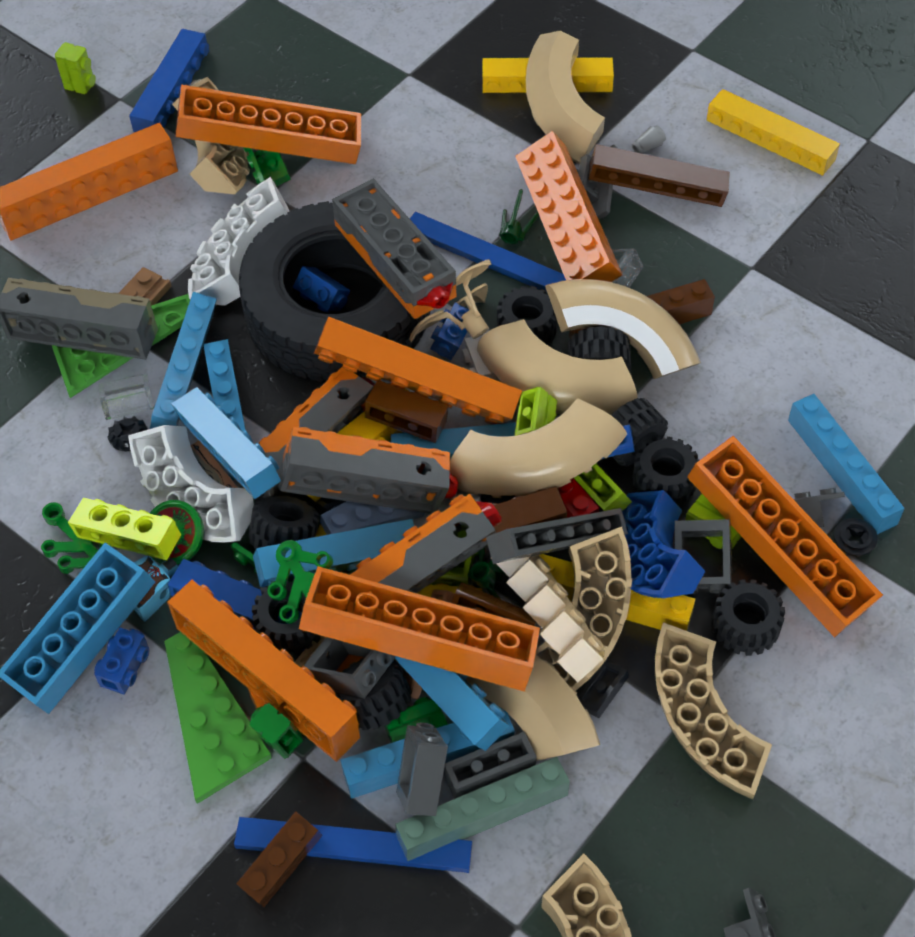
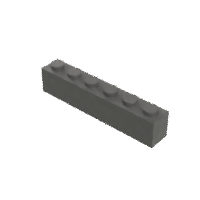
[486,508,628,564]

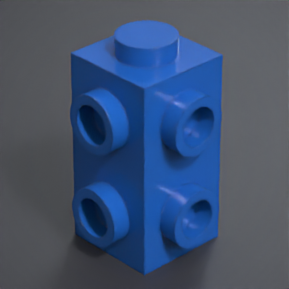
[293,266,351,313]
[430,302,469,361]
[94,627,150,695]

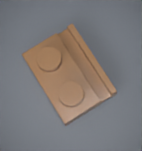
[119,267,172,305]

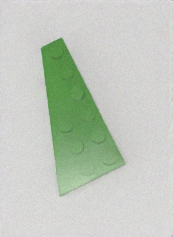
[52,294,190,398]
[164,632,272,804]

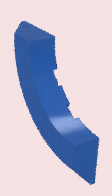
[622,490,705,598]

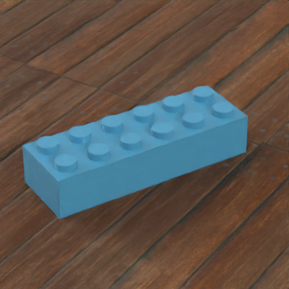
[0,543,155,714]

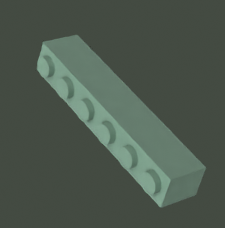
[395,757,570,861]

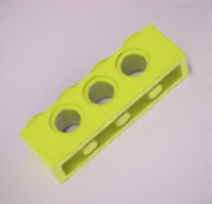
[68,497,181,560]

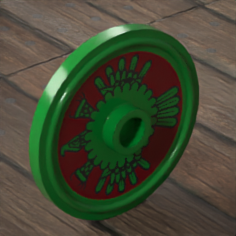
[150,500,204,565]

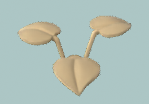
[409,259,491,342]

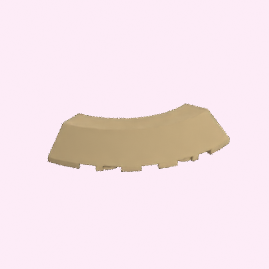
[526,31,605,165]
[172,77,250,195]
[466,655,600,761]
[542,854,632,937]

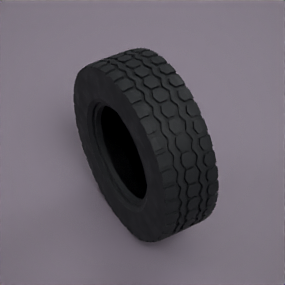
[239,201,431,382]

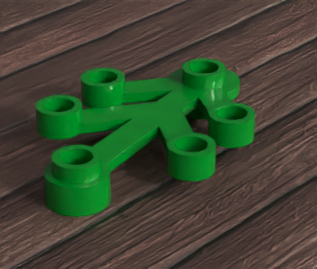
[41,502,103,574]
[267,540,333,624]

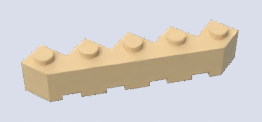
[491,555,605,682]

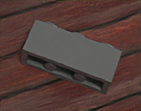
[444,732,536,799]

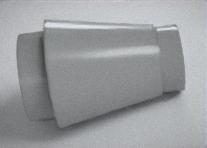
[632,125,666,153]

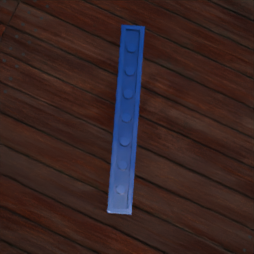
[410,211,566,293]
[234,817,472,873]

